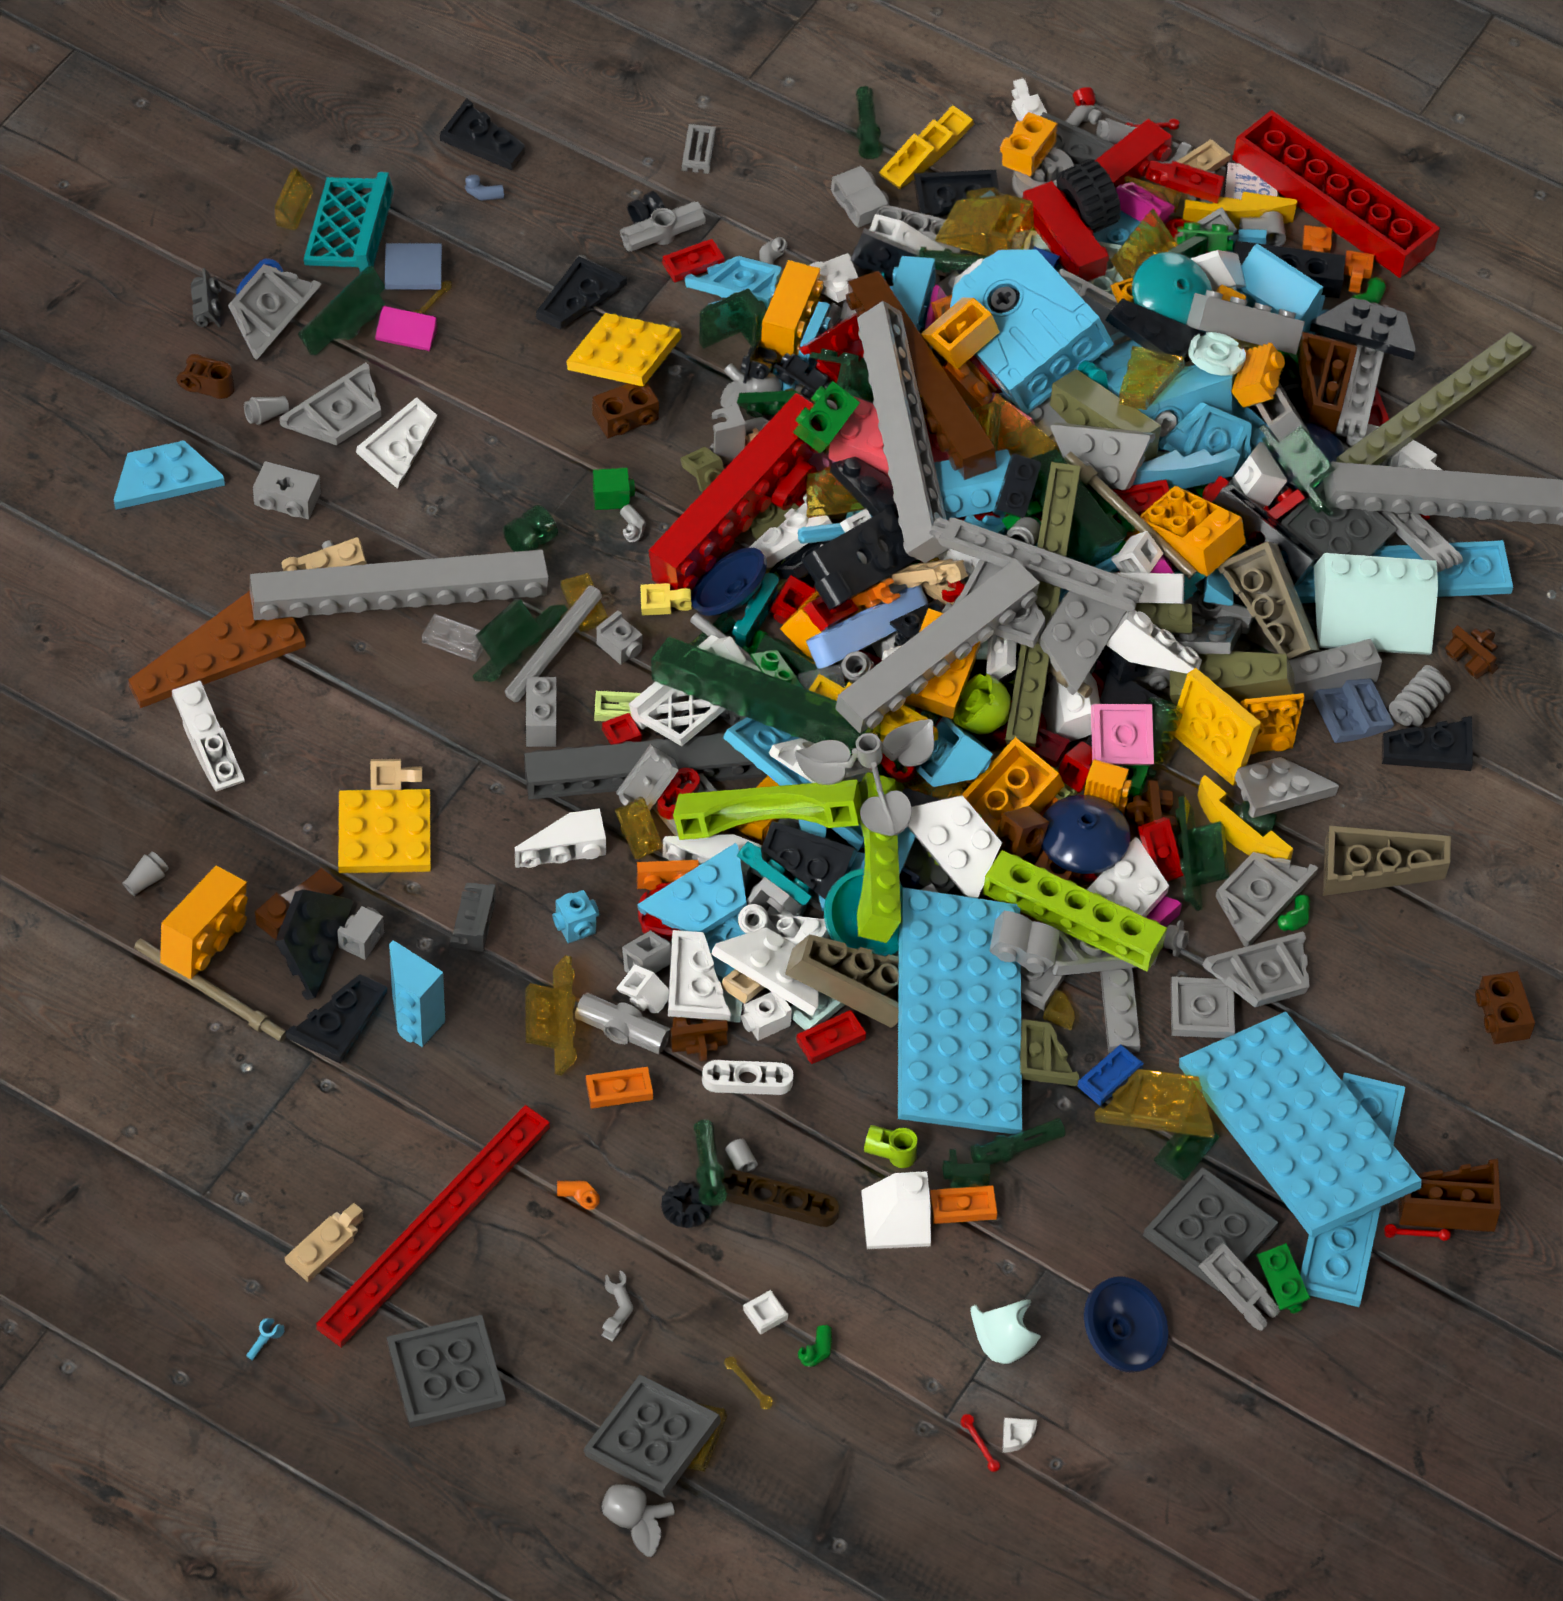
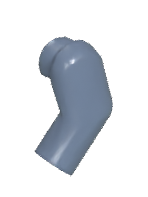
[464,175,504,201]

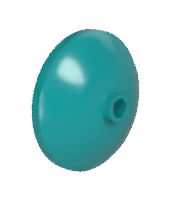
[1132,252,1212,329]
[824,869,903,957]

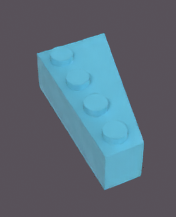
[889,256,936,333]

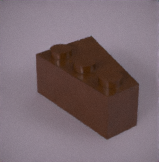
[1297,332,1358,432]
[1398,1158,1501,1232]

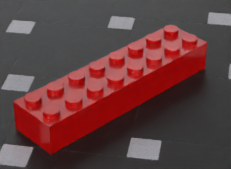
[1232,110,1440,278]
[649,393,821,590]

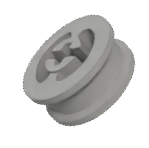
[1012,147,1073,199]

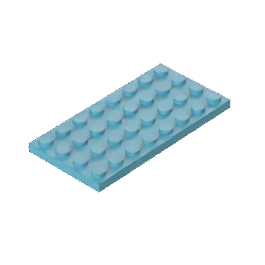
[898,888,1022,1135]
[1179,1011,1421,1238]

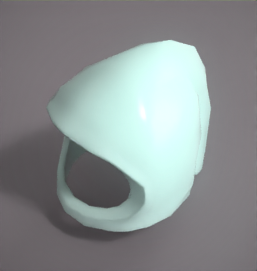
[971,1299,1041,1364]

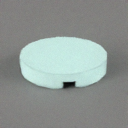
[1189,332,1246,376]

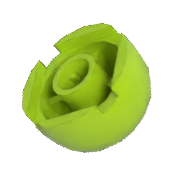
[953,673,1010,735]

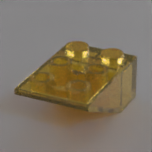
[935,194,1034,256]

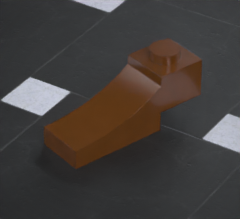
[255,868,344,940]

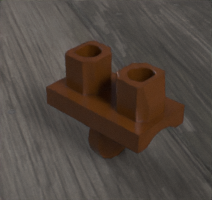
[1445,625,1498,679]
[1125,780,1176,832]
[670,1017,728,1062]

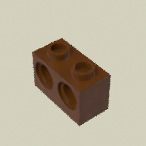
[592,382,659,439]
[992,806,1049,865]
[1475,971,1535,1044]

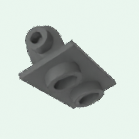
[191,268,223,328]

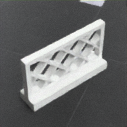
[629,635,764,746]

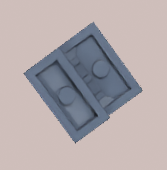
[385,243,442,289]
[1312,678,1394,743]

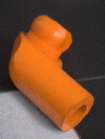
[557,1181,600,1210]

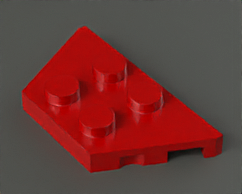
[799,312,866,386]

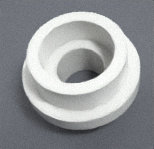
[738,904,769,934]

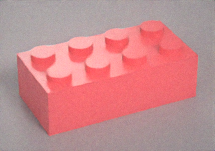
[828,396,949,477]

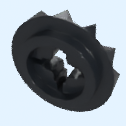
[661,1180,712,1228]

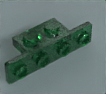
[298,266,385,355]
[1260,424,1336,517]
[472,599,568,682]
[1175,795,1229,911]

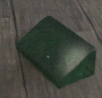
[1154,1114,1220,1181]

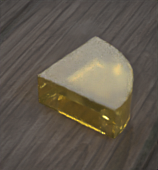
[1043,989,1075,1030]

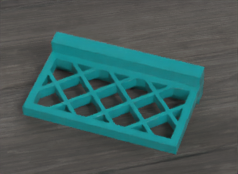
[303,172,394,274]

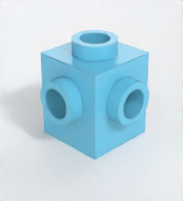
[552,890,599,944]

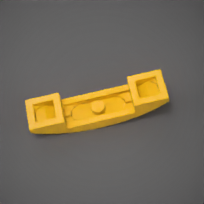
[1198,775,1293,860]

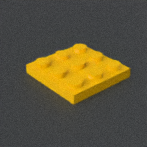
[566,313,681,386]
[1169,668,1261,786]
[338,789,431,873]

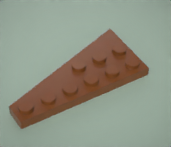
[128,591,306,708]

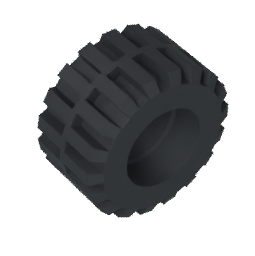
[1056,159,1121,233]

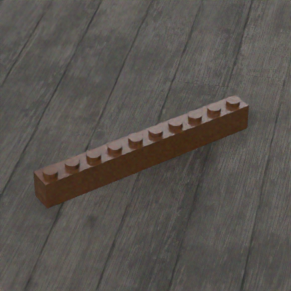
[846,270,997,480]

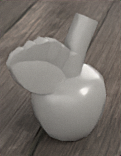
[720,363,783,408]
[602,1484,674,1557]

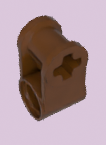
[177,354,235,399]

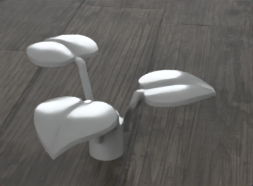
[795,719,934,836]

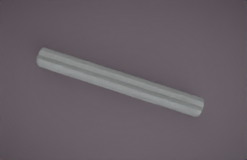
[505,585,602,702]

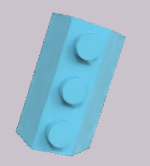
[1237,244,1323,335]
[934,449,1011,520]
[916,716,993,787]
[389,940,445,1047]

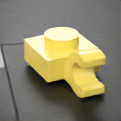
[640,583,692,615]

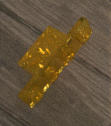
[525,955,576,1076]

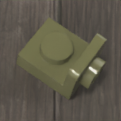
[680,447,724,492]

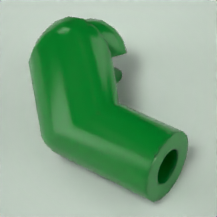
[1278,895,1310,931]

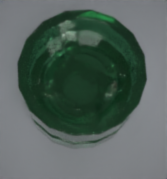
[503,505,558,552]

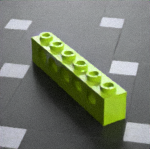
[982,850,1167,971]

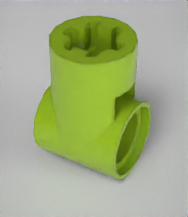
[864,1125,917,1168]

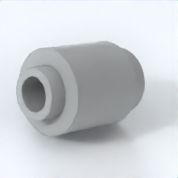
[1006,517,1041,546]
[841,651,875,684]

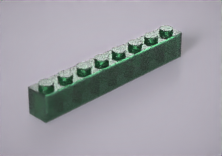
[651,637,881,760]

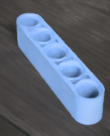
[806,585,928,669]

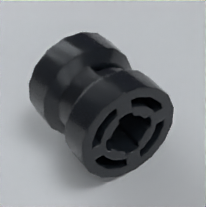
[627,191,665,224]

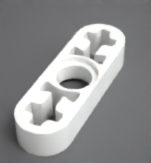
[702,1060,793,1095]

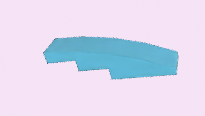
[1133,448,1240,490]

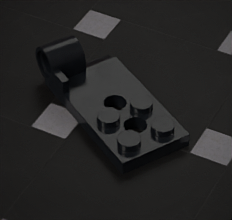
[801,507,918,611]

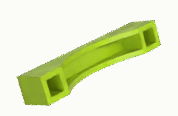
[857,772,901,943]
[673,780,863,840]

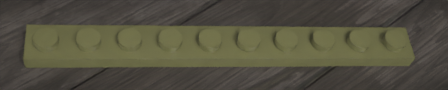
[1336,332,1533,465]
[1005,462,1081,747]

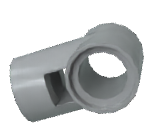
[1239,211,1286,246]

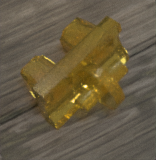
[615,796,663,860]

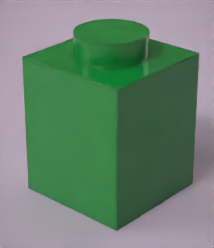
[593,468,635,510]

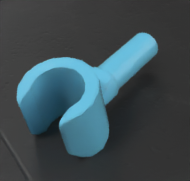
[246,1318,284,1360]

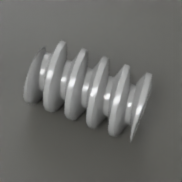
[1389,665,1451,726]

